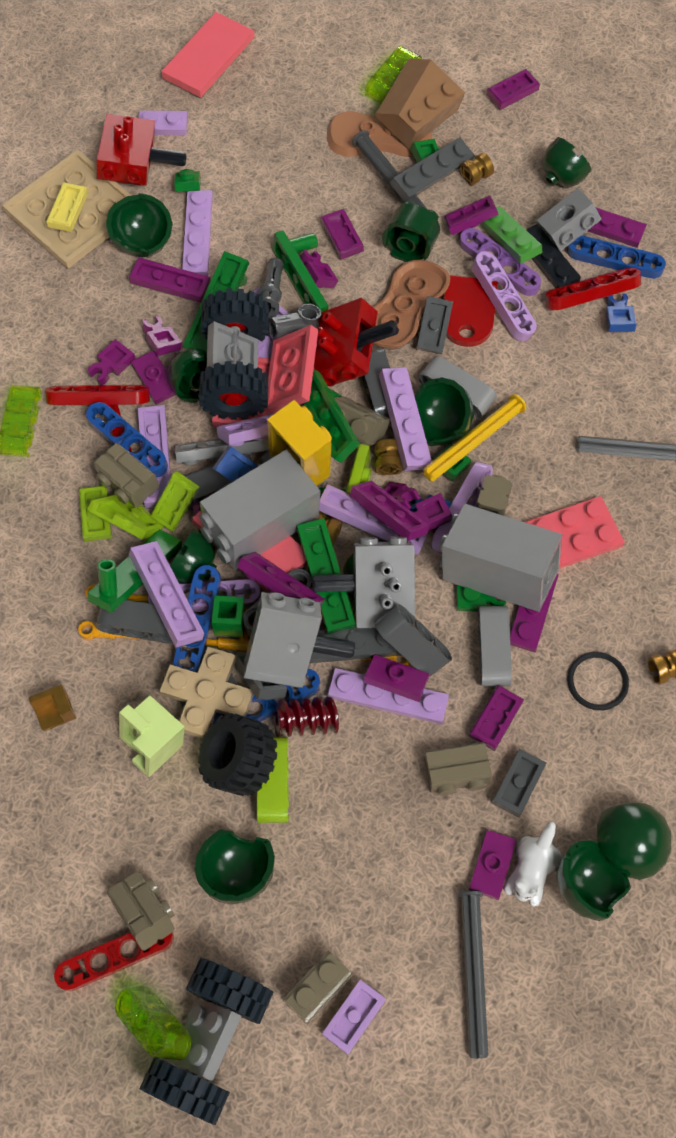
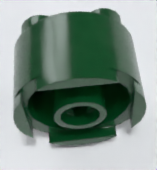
[382,202,440,262]

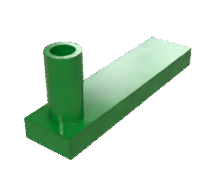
[272,230,329,312]
[183,251,249,351]
[304,369,360,463]
[297,518,356,634]
[88,529,182,613]

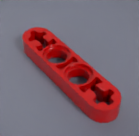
[546,268,641,310]
[45,385,150,405]
[54,932,174,991]

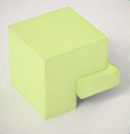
[119,696,185,777]

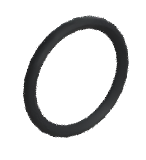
[567,652,629,711]

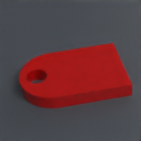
[444,275,498,347]

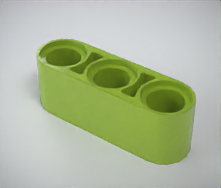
[257,736,289,824]

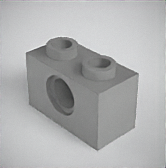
[537,188,602,252]

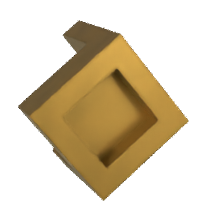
[28,684,76,731]

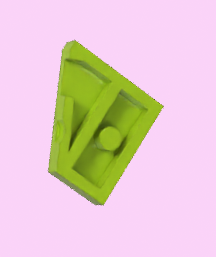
[88,495,164,540]

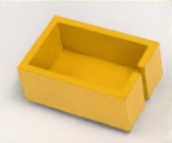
[267,400,332,486]

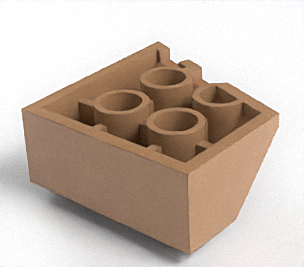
[375,59,465,149]

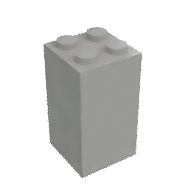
[199,449,320,570]
[439,504,563,612]

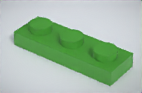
[480,206,542,264]

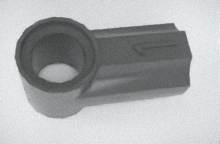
[268,304,321,340]

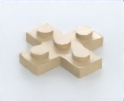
[160,647,254,739]

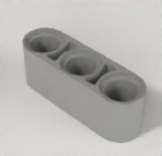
[418,356,497,419]
[478,606,512,686]

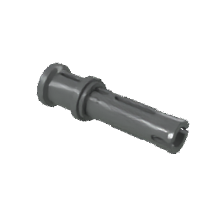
[258,258,284,318]

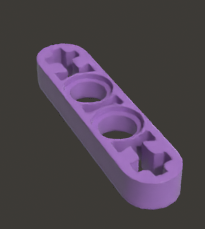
[460,228,541,296]

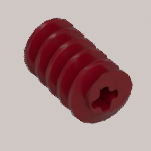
[274,696,339,737]

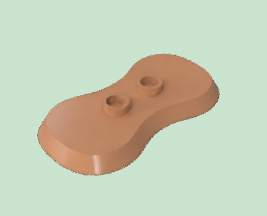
[327,111,432,157]
[373,260,450,349]

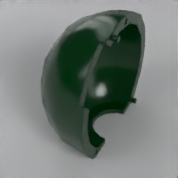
[106,193,173,257]
[414,377,474,446]
[597,803,672,880]
[194,829,275,905]
[556,840,631,921]

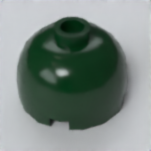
[542,137,592,187]
[167,348,207,403]
[170,529,217,584]

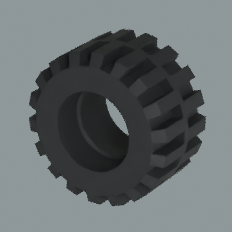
[198,713,277,796]

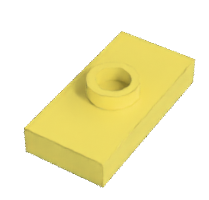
[46,182,88,232]

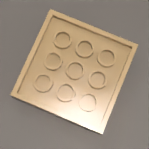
[2,149,132,269]

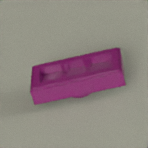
[487,69,540,110]
[444,195,499,235]
[321,209,364,260]
[131,351,176,405]
[364,655,430,702]
[469,685,524,751]
[469,830,516,900]

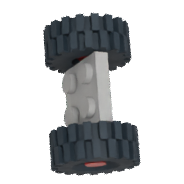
[199,288,269,420]
[139,958,274,1125]

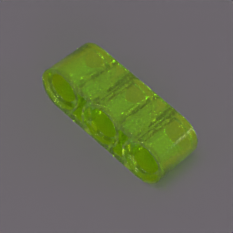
[365,46,422,104]
[0,385,42,457]
[115,988,191,1061]

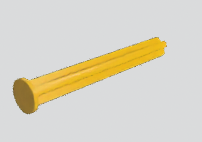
[423,394,526,481]

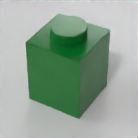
[212,595,246,637]

